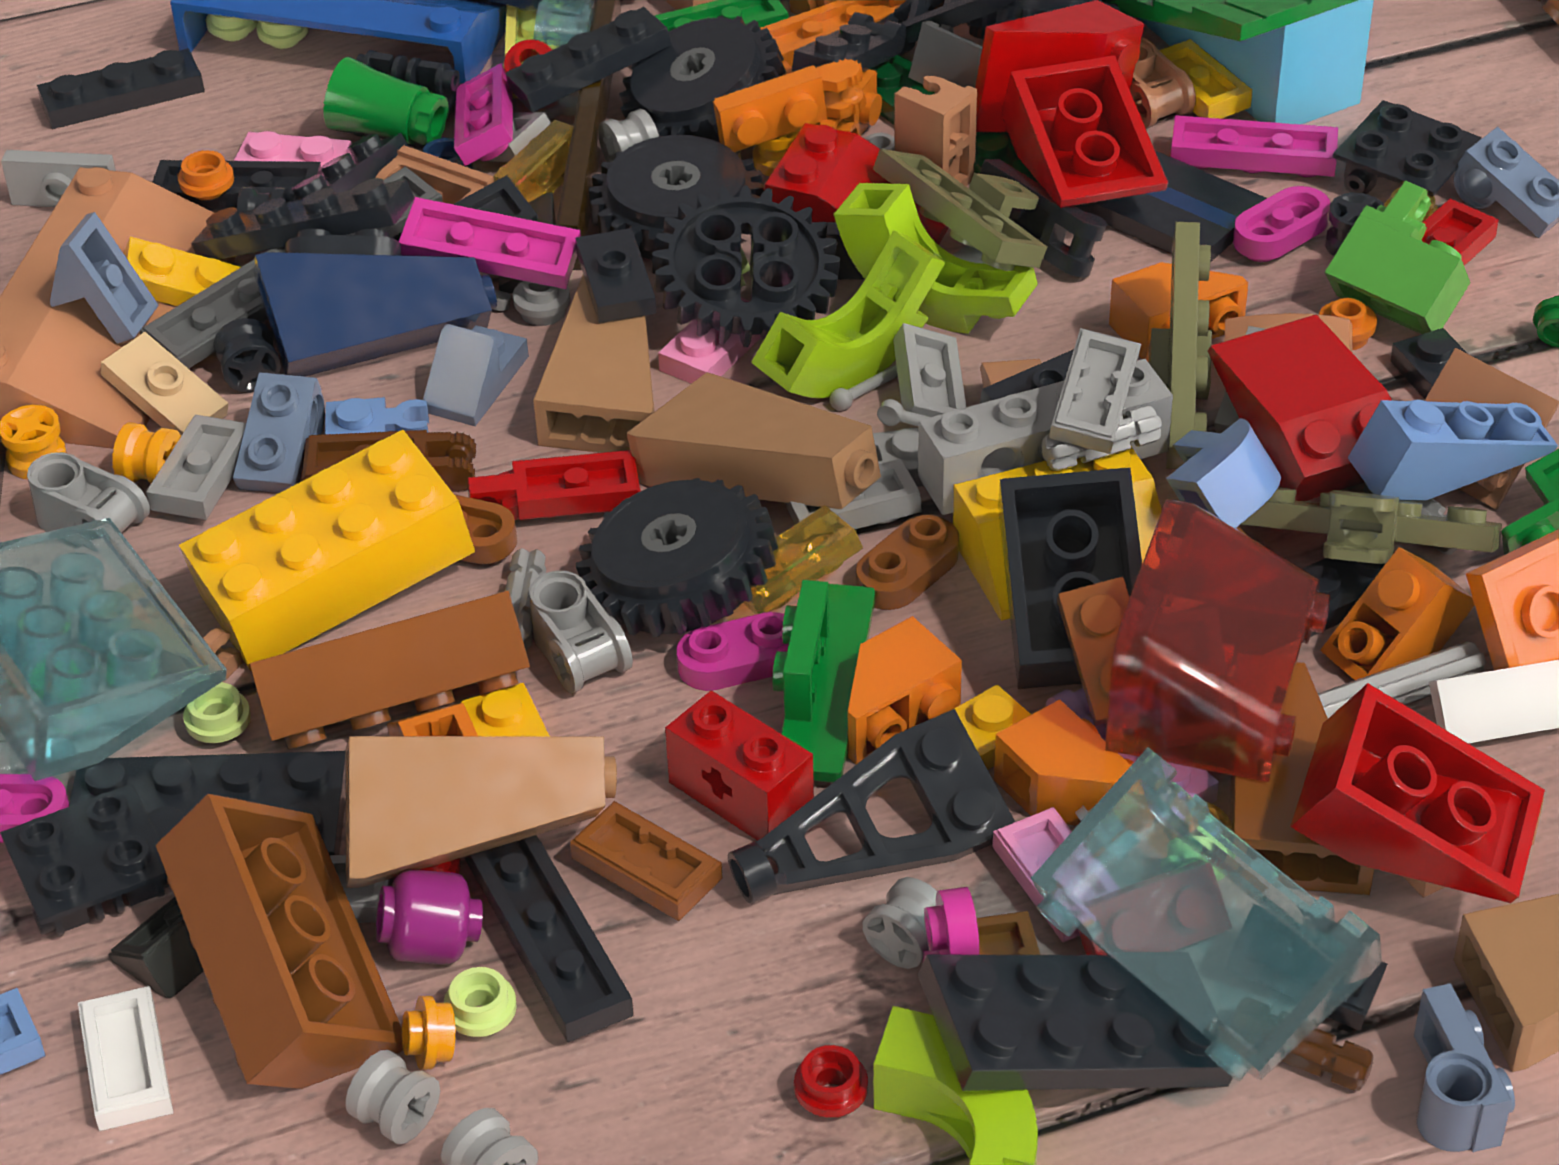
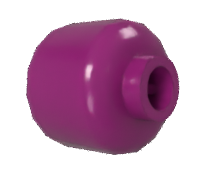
[376,870,483,965]

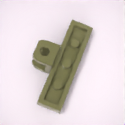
[873,149,1047,271]
[1148,222,1212,469]
[1241,487,1502,564]

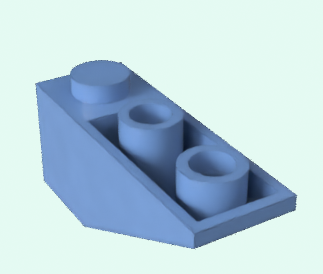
[1348,400,1558,500]

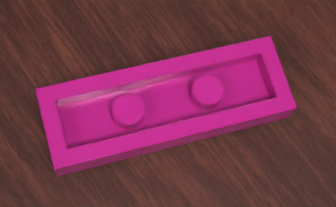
[454,63,513,166]
[1171,115,1338,177]
[399,197,581,289]

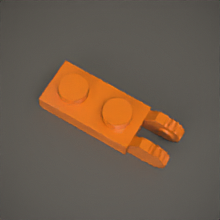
[713,58,866,152]

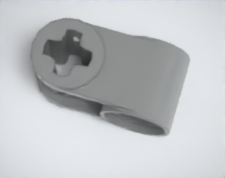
[27,452,150,556]
[529,570,633,694]

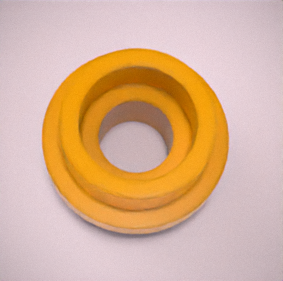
[402,996,455,1070]

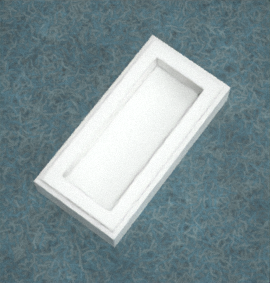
[1429,660,1559,743]
[78,986,173,1131]

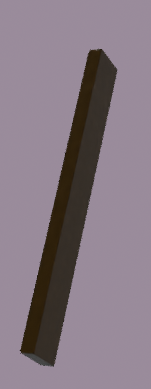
[556,0,621,270]

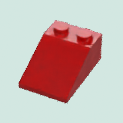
[975,0,1144,132]
[1001,55,1168,208]
[765,123,949,245]
[1207,314,1392,502]
[1290,683,1545,903]

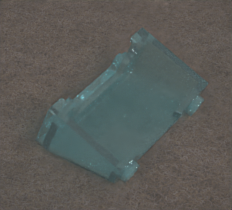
[1031,747,1382,1082]

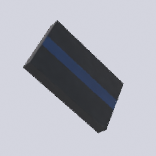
[1074,151,1267,263]

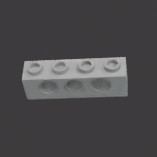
[918,359,1173,515]

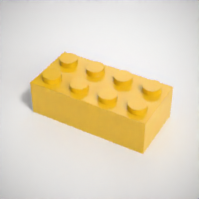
[179,430,475,671]

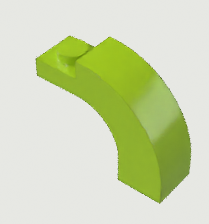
[834,183,1038,334]
[751,230,946,398]
[874,1006,1038,1165]

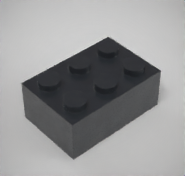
[998,467,1154,689]

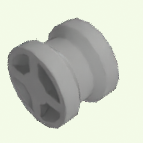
[598,109,659,162]
[863,877,937,969]
[345,1050,440,1144]
[441,1108,538,1165]

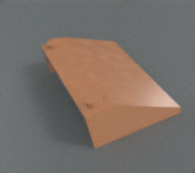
[0,167,237,449]

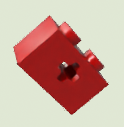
[665,690,814,840]

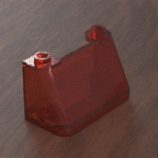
[1105,499,1331,782]

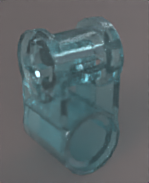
[534,0,594,46]

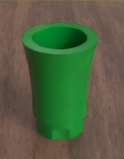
[323,57,449,145]

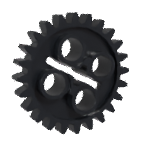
[652,186,840,347]

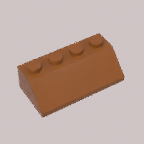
[249,590,530,749]
[156,794,403,1089]

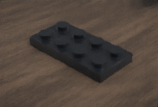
[69,751,345,855]
[917,954,1239,1091]

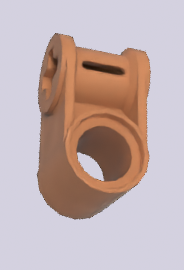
[1130,37,1196,129]

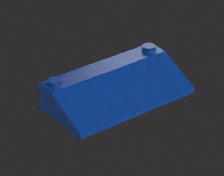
[170,0,507,83]

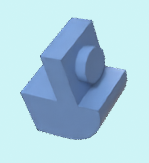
[1166,418,1281,534]

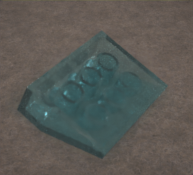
[0,518,227,781]

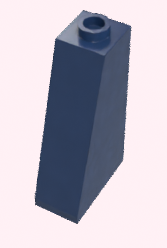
[254,252,497,377]

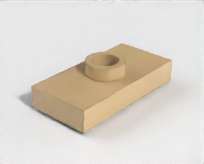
[101,332,228,436]

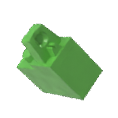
[1325,181,1471,334]

